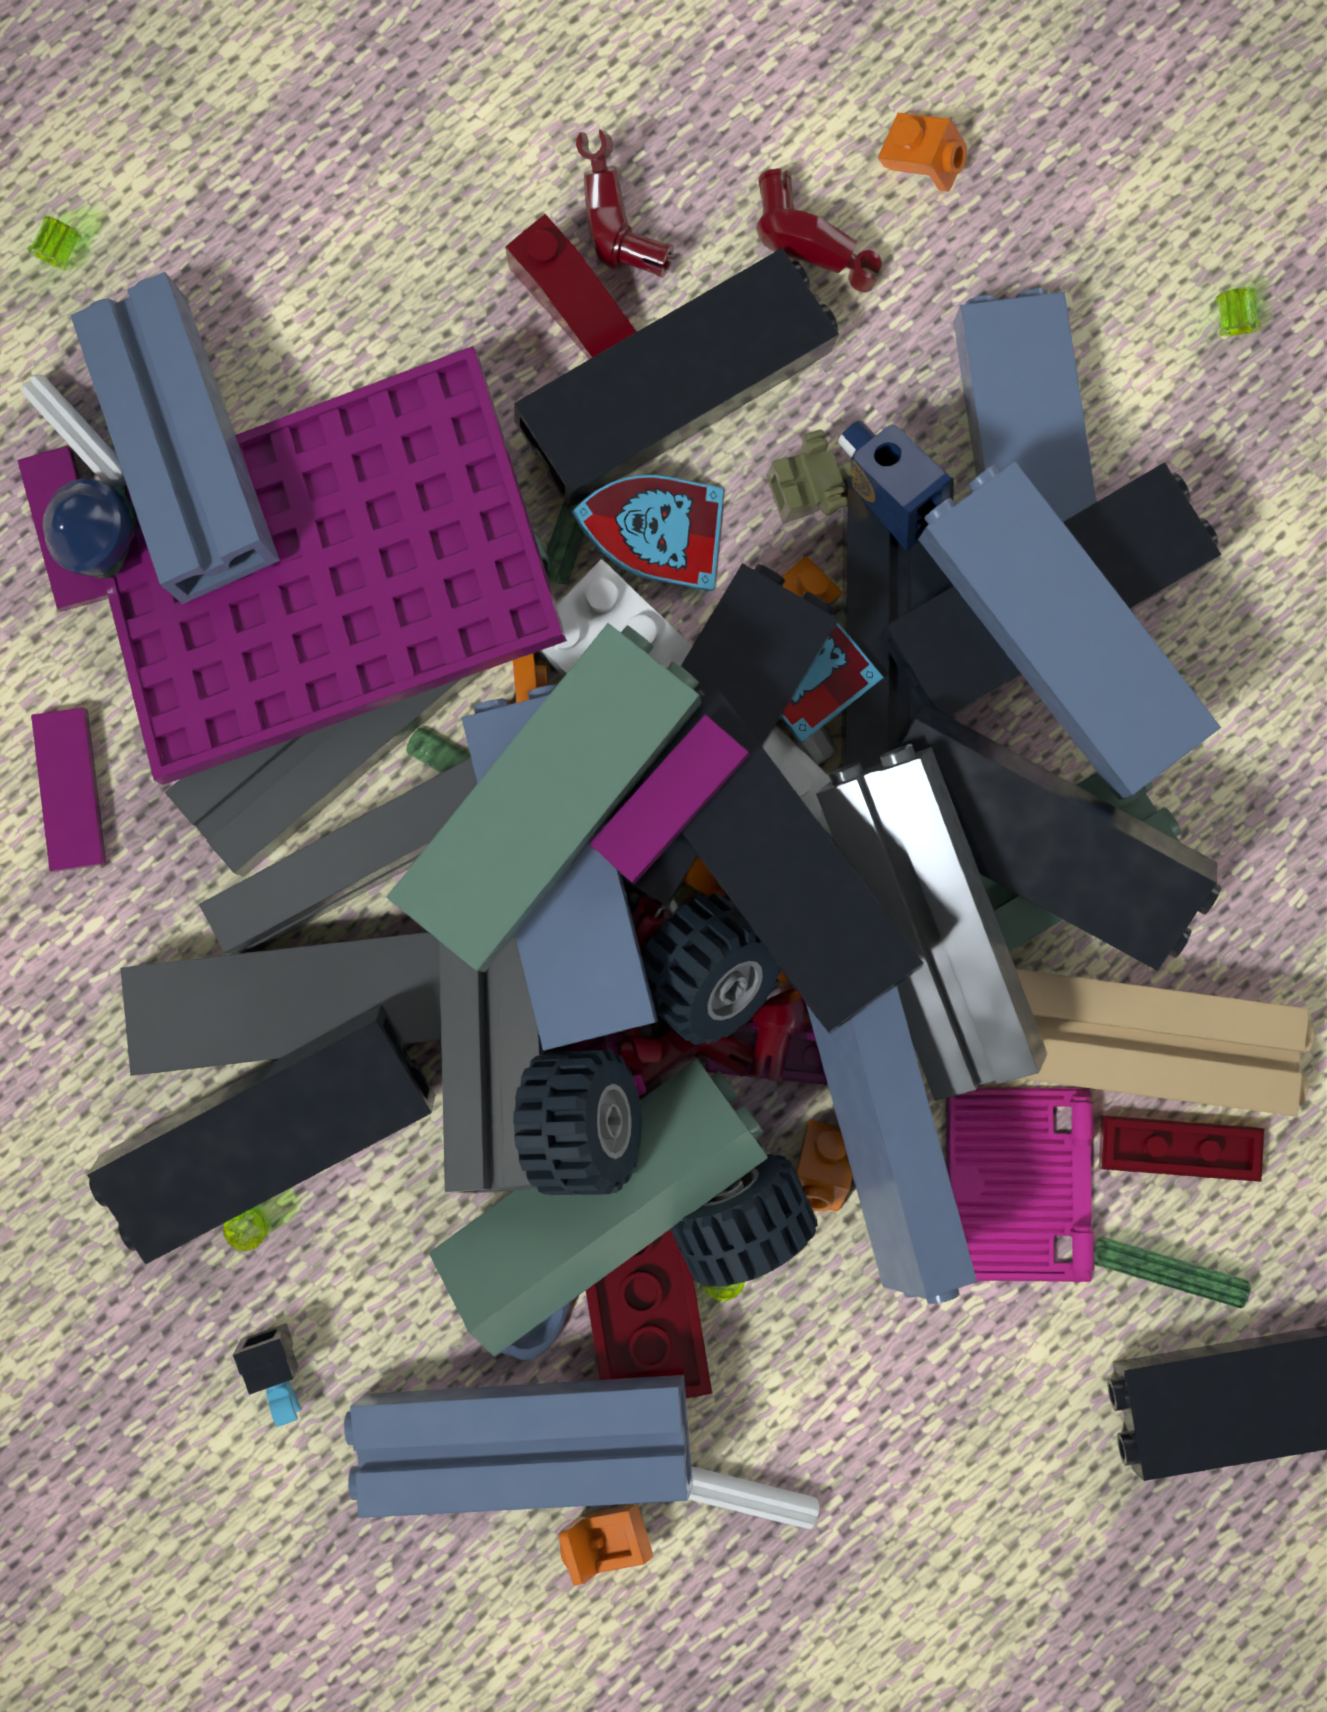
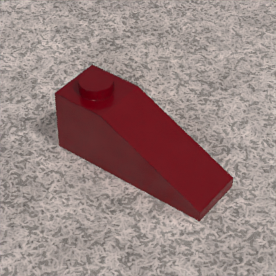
[505,214,637,359]

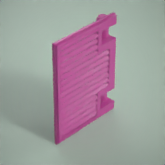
[946,1087,1094,1282]

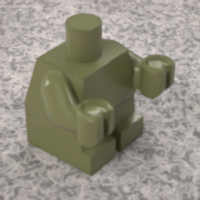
[766,429,851,524]

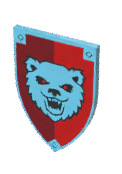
[572,475,724,591]
[781,623,884,743]

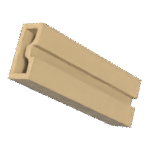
[1016,969,1314,1117]

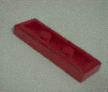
[1098,1115,1264,1182]

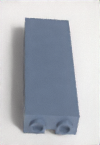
[70,272,280,604]
[953,288,1096,522]
[918,461,1221,800]
[461,684,658,1051]
[806,986,977,1304]
[344,1375,693,1518]

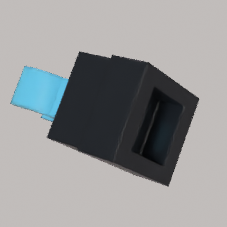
[233,1323,301,1427]

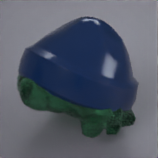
[43,478,139,579]

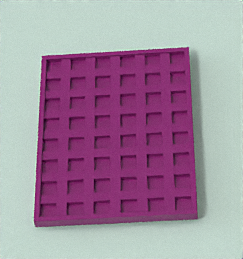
[102,346,567,785]

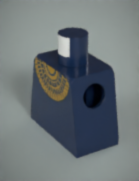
[838,420,951,551]

